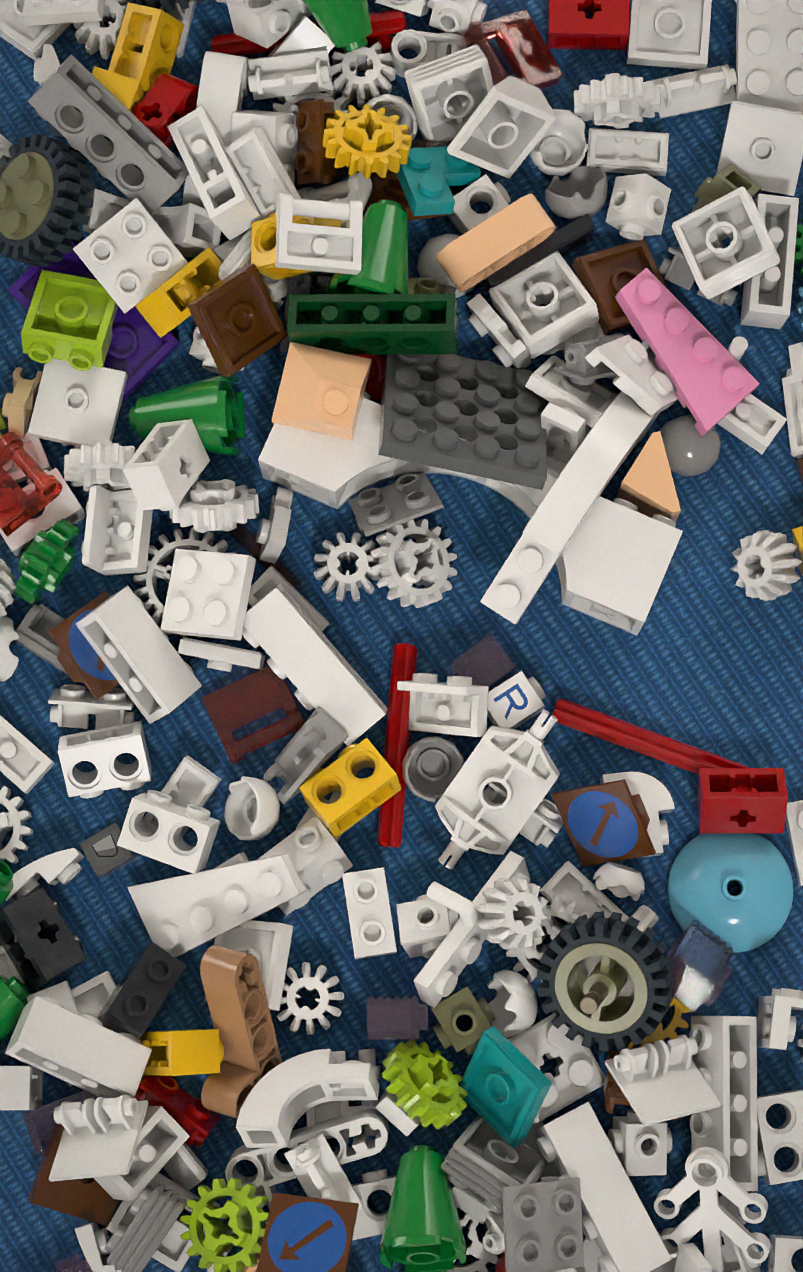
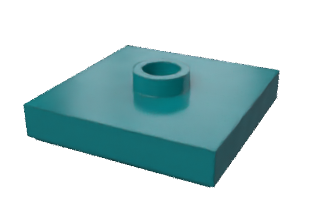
[459,1026,552,1148]

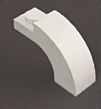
[81,189,221,257]
[236,1049,379,1148]

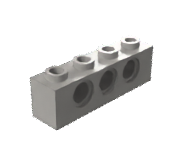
[28,55,189,215]

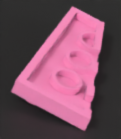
[615,268,760,437]

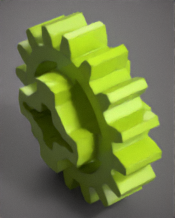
[382,1039,467,1129]
[180,1178,269,1272]

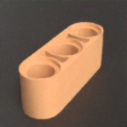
[435,194,556,292]

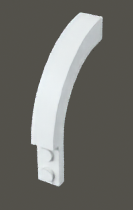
[480,391,660,624]

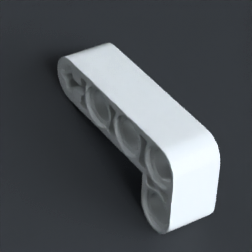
[183,51,250,209]
[225,1109,389,1229]

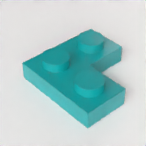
[396,146,481,216]

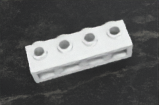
[242,584,388,746]
[689,1016,758,1192]
[536,1102,672,1272]

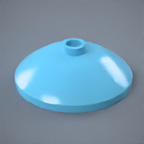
[667,833,793,953]

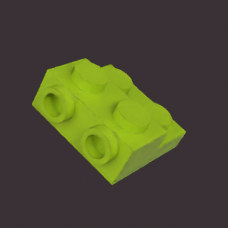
[21,270,118,371]

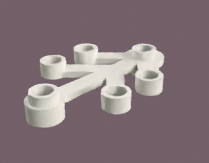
[654,1147,771,1272]

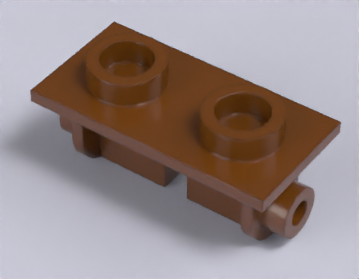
[295,99,337,185]

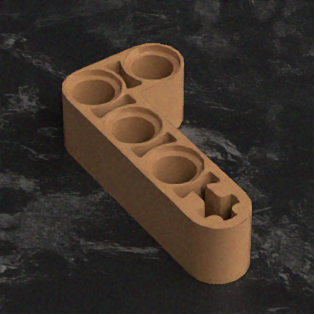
[200,945,282,1119]

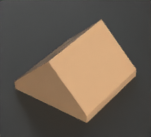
[616,431,681,522]

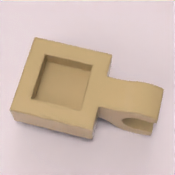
[2,367,43,438]

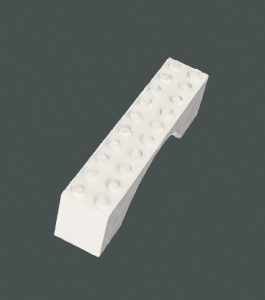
[258,392,683,636]

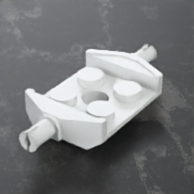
[435,709,560,870]

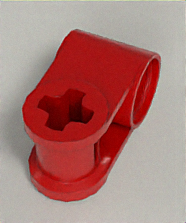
[134,72,199,149]

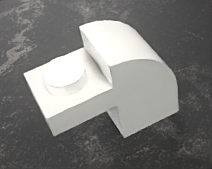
[600,772,675,857]

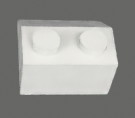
[447,76,557,179]

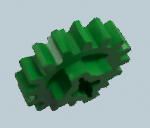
[14,518,80,604]

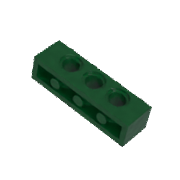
[287,294,459,354]

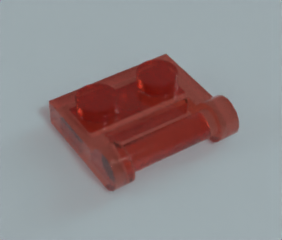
[463,9,563,90]
[0,432,63,537]
[202,666,304,765]

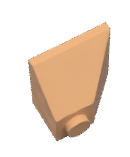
[271,342,372,441]

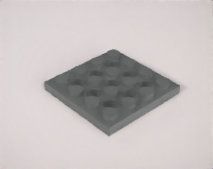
[378,354,547,490]

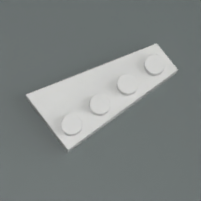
[127,853,306,958]

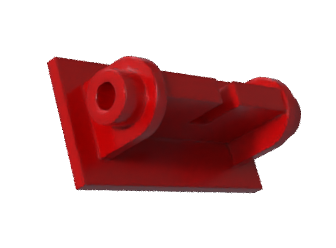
[133,1075,221,1148]

